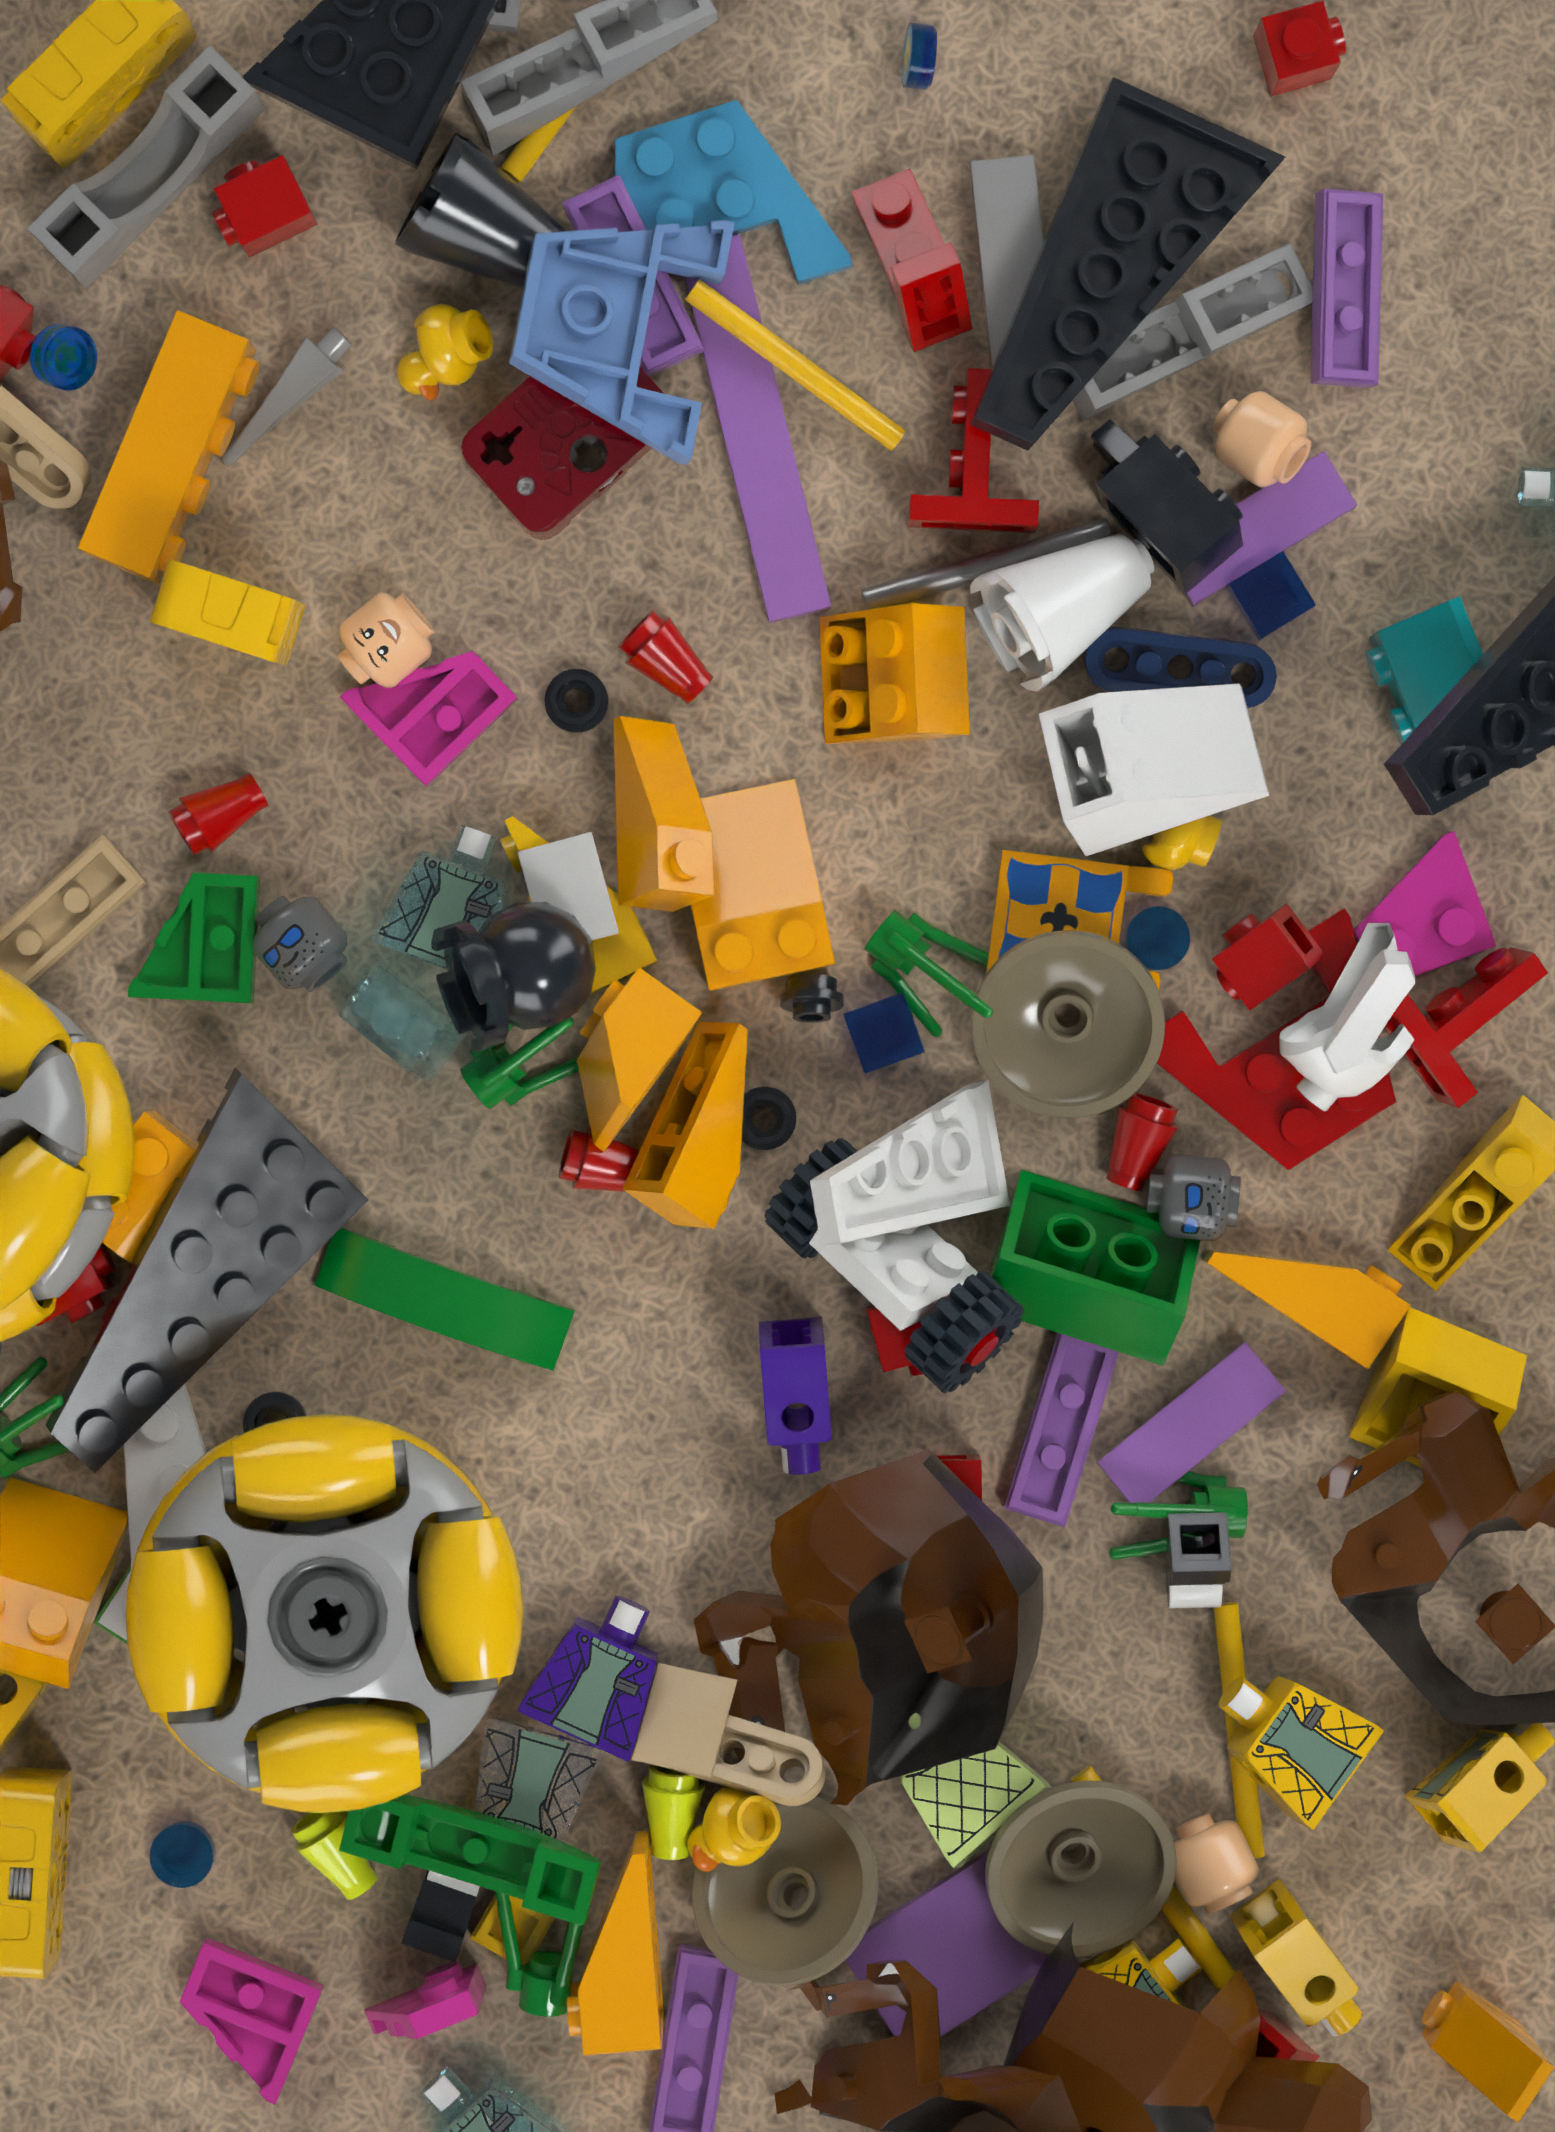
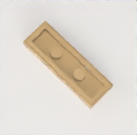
[0,834,148,988]

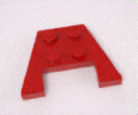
[1156,908,1396,1170]

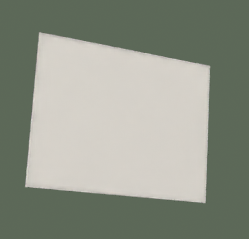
[518,832,619,940]

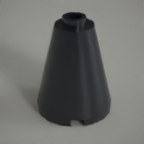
[395,133,567,288]

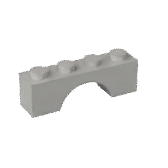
[27,45,265,289]

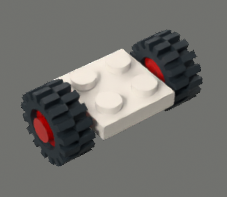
[764,1138,1025,1393]

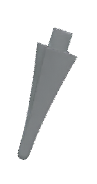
[221,327,352,466]

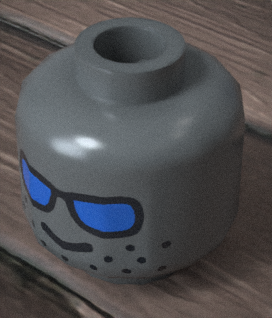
[253,896,347,992]
[1147,1154,1241,1241]

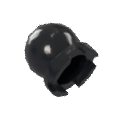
[431,902,596,1052]

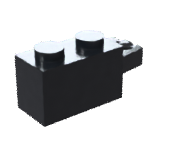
[1091,419,1243,595]

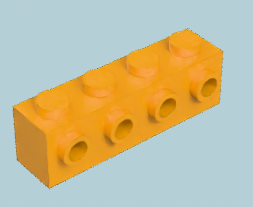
[78,310,260,585]

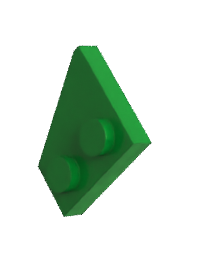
[128,872,260,1004]

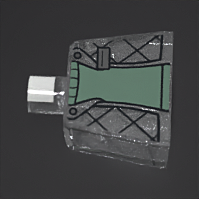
[475,1708,604,1841]

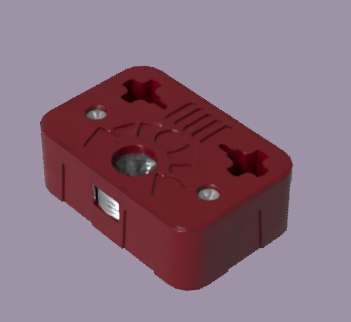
[461,367,664,540]

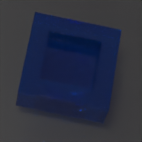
[1226,551,1316,641]
[843,991,926,1074]

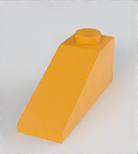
[613,716,714,912]
[622,1021,748,1229]
[1202,1249,1411,1369]
[1422,1981,1554,2123]

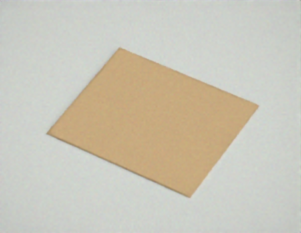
[631,1663,738,1778]

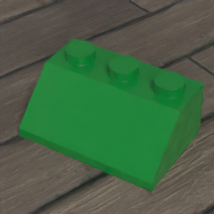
[989,1169,1200,1366]

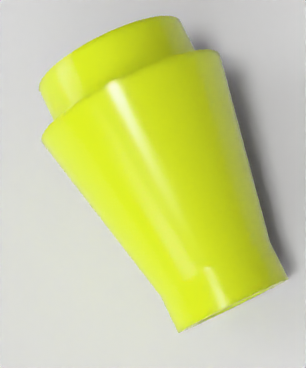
[642,1764,705,1860]
[291,1811,378,1900]

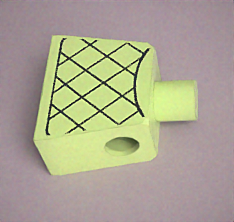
[899,1713,1052,1868]

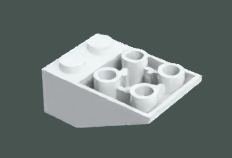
[1039,684,1269,856]

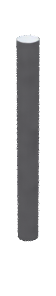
[861,518,1112,610]

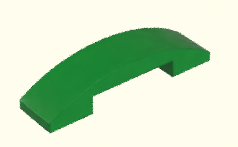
[314,1227,575,1371]
[339,1794,602,1926]

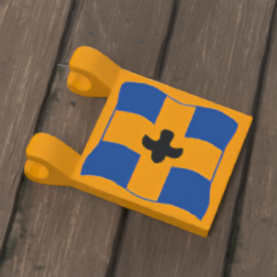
[986,850,1174,990]

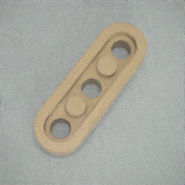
[0,385,91,509]
[639,1715,826,1806]

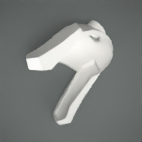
[1280,923,1416,1111]

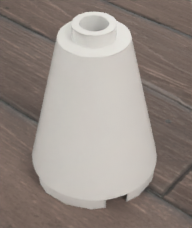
[970,534,1154,692]

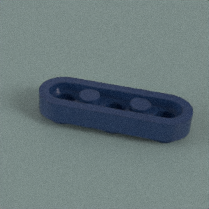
[1084,627,1277,708]

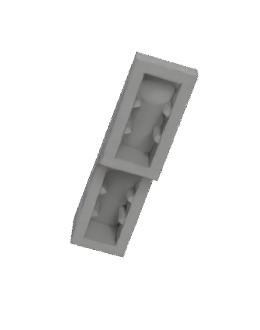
[460,0,718,156]
[969,155,1062,415]
[1072,243,1313,421]

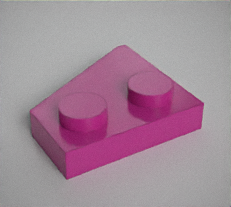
[340,651,518,787]
[1354,831,1496,976]
[179,1938,325,2105]
[364,1961,487,2039]

